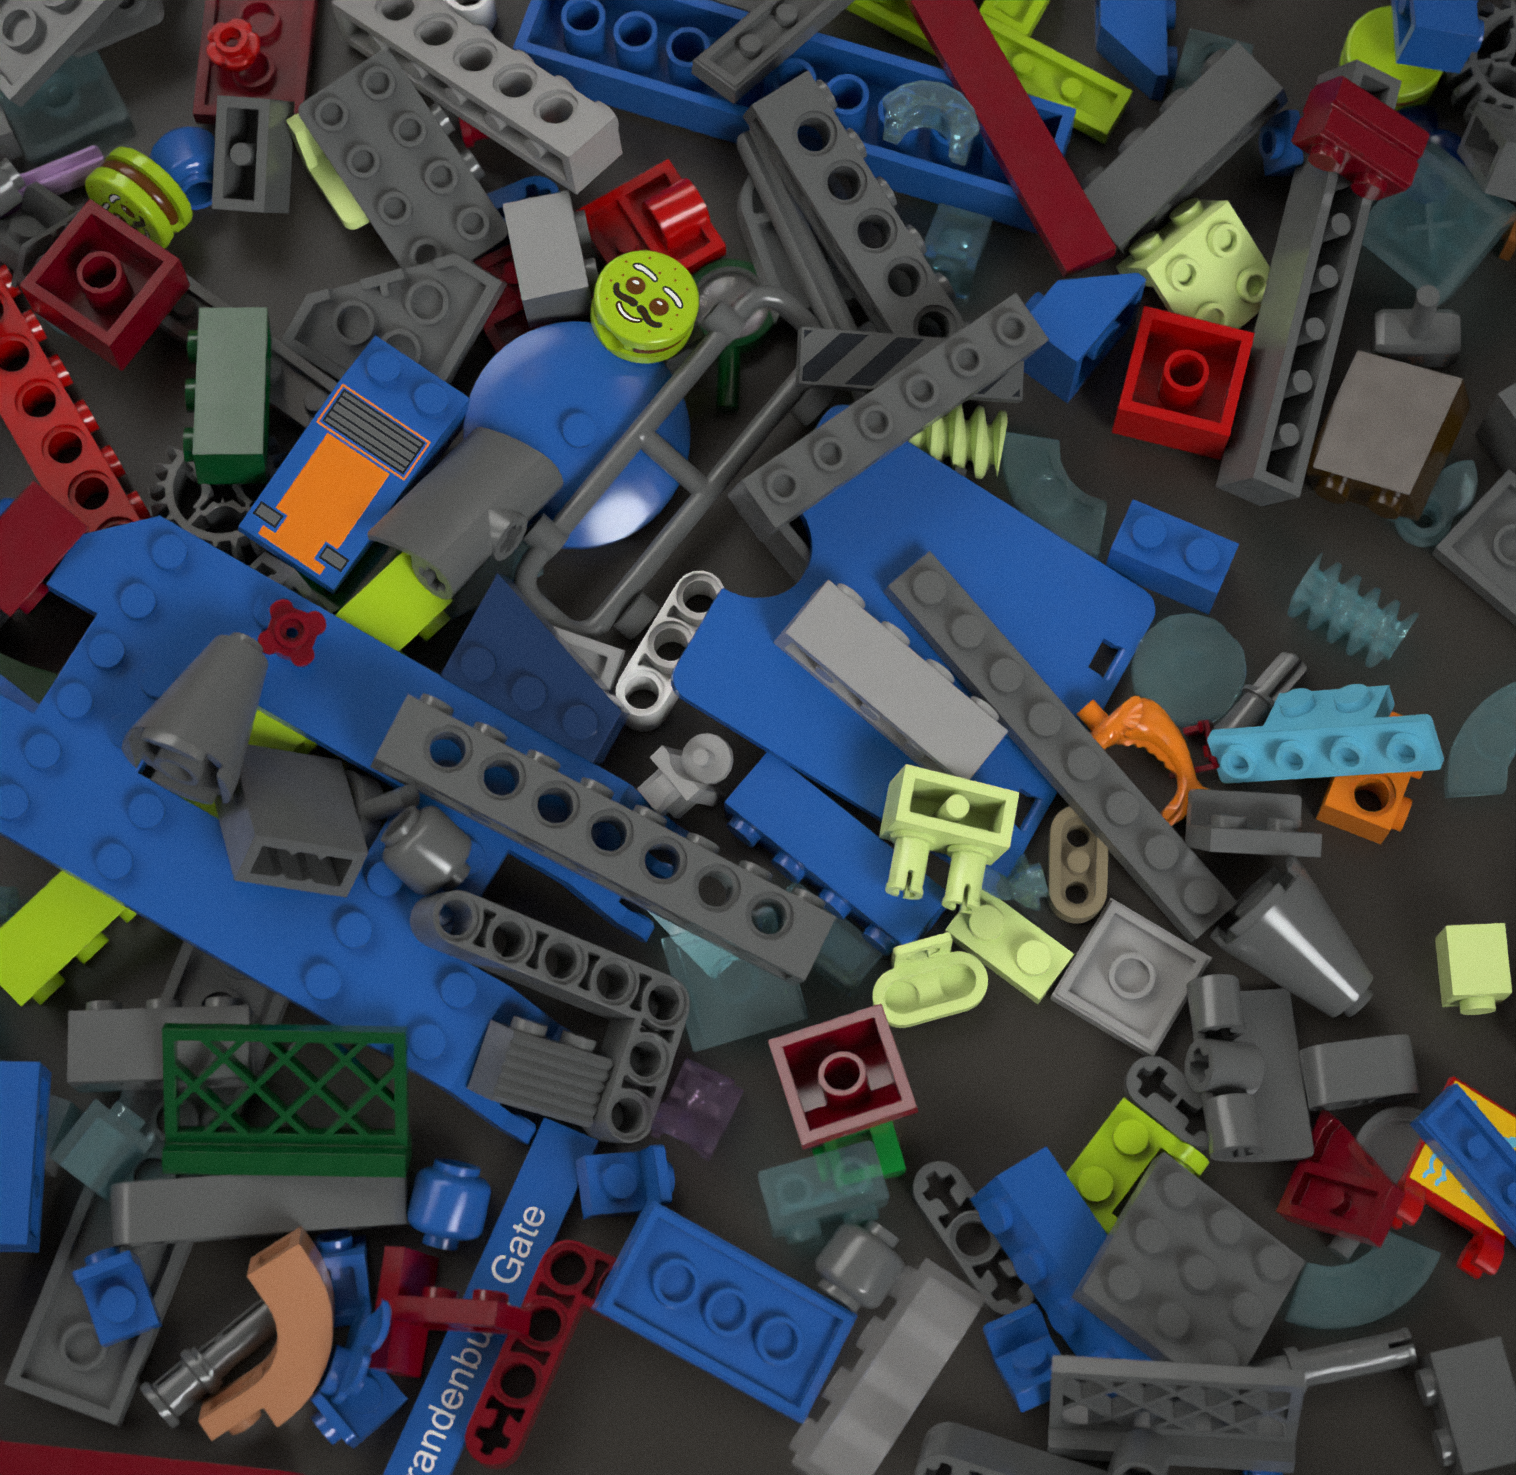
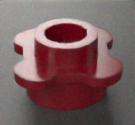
[258,599,326,667]

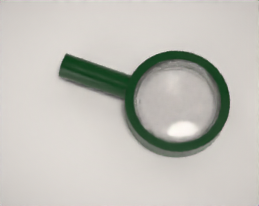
[693,259,776,414]

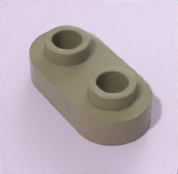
[1047,806,1108,923]

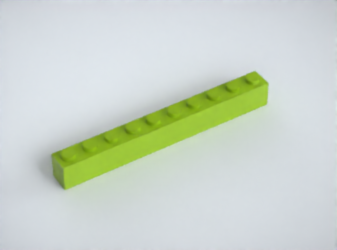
[0,552,453,1007]

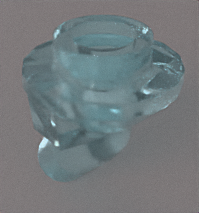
[981,854,1049,911]

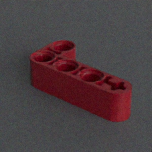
[465,1240,618,1470]

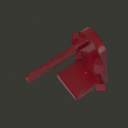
[1169,719,1219,779]

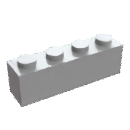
[773,580,1008,780]

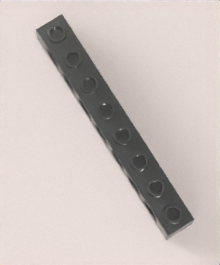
[371,694,836,986]

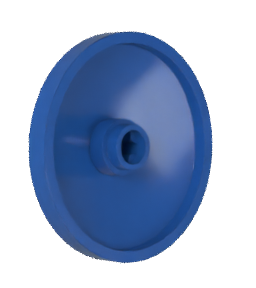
[463,321,690,550]

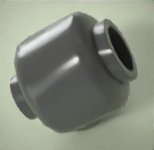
[381,805,472,895]
[814,1219,905,1313]

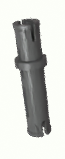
[1237,1327,1416,1403]

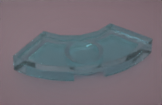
[1001,432,1107,560]
[1444,682,1516,798]
[1284,1232,1441,1330]

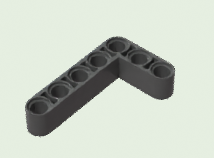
[410,890,690,1143]

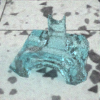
[883,80,979,166]

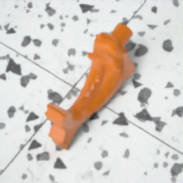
[1076,696,1211,826]

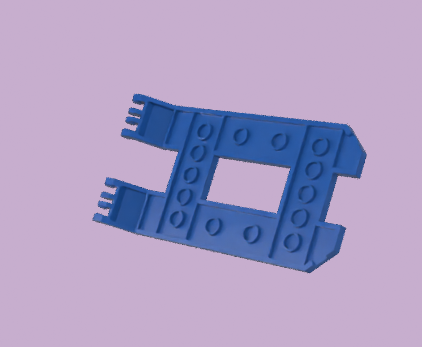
[0,516,691,1146]

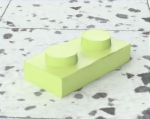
[944,886,1074,1004]

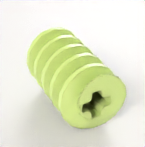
[908,404,1008,479]

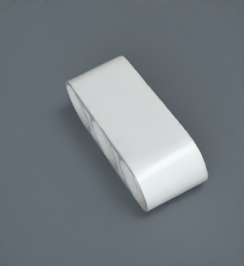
[616,570,724,732]

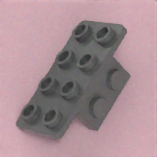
[298,50,508,269]

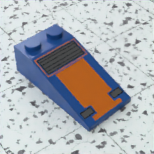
[238,335,470,594]

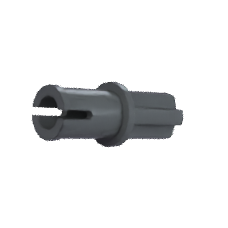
[1212,652,1308,730]

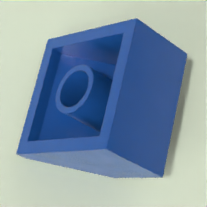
[1024,273,1147,403]

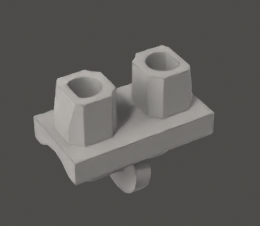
[637,733,734,819]

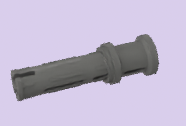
[139,1298,277,1429]

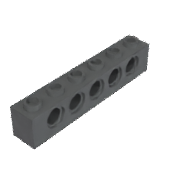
[743,70,972,338]
[727,293,1049,542]

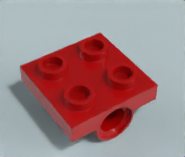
[576,158,726,274]

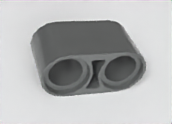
[1299,1035,1420,1112]

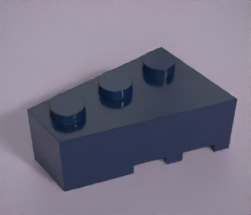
[440,573,631,764]

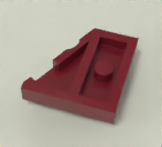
[1276,1110,1405,1248]

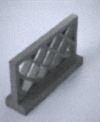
[1048,1355,1305,1473]

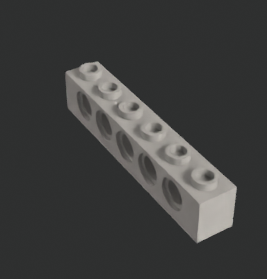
[331,0,622,195]

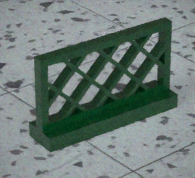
[162,1023,412,1178]

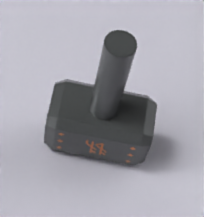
[1371,285,1461,367]

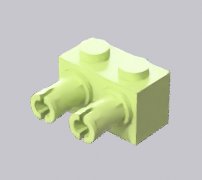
[879,764,1019,913]

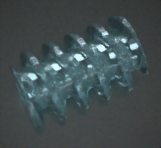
[1287,552,1420,669]

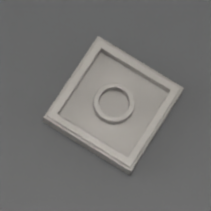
[1050,898,1212,1057]

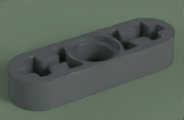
[912,1161,1034,1318]

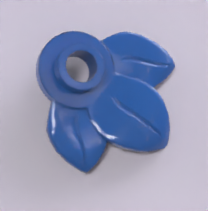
[317,1299,392,1405]

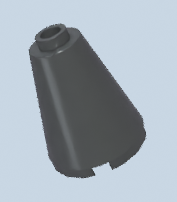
[121,632,269,805]
[1210,856,1373,1018]

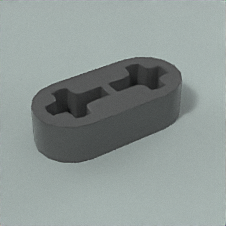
[1123,1056,1209,1151]

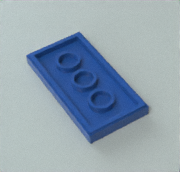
[591,1200,858,1424]

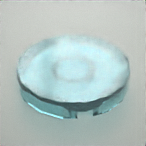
[1130,613,1247,728]

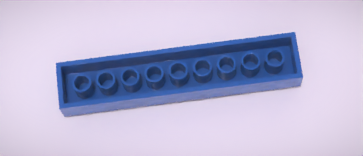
[513,0,1076,234]

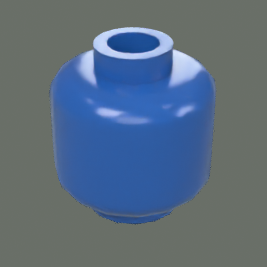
[150,126,215,210]
[407,1158,491,1250]

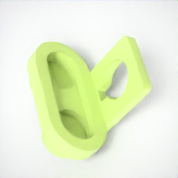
[872,932,988,1028]

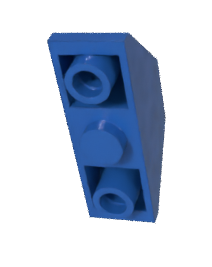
[1095,0,1177,100]

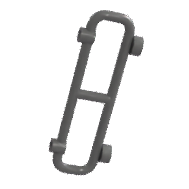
[514,285,835,640]

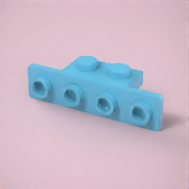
[1207,684,1444,784]

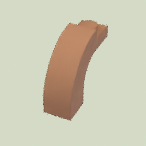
[198,1226,335,1440]

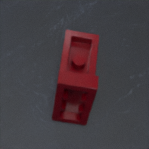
[368,1246,532,1378]

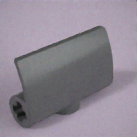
[367,427,564,600]
[1185,974,1314,1162]

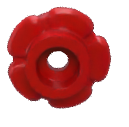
[206,18,261,72]

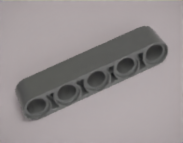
[110,1174,410,1247]

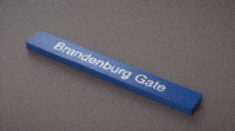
[383,1117,599,1475]

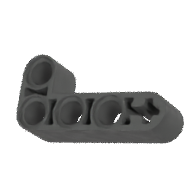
[915,1422,1171,1475]

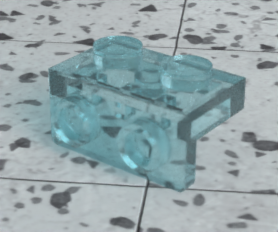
[758,1141,890,1244]

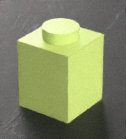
[1435,923,1512,1015]

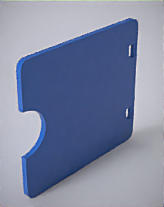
[671,405,1155,885]

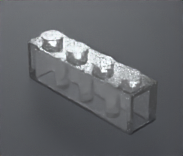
[788,1258,987,1475]

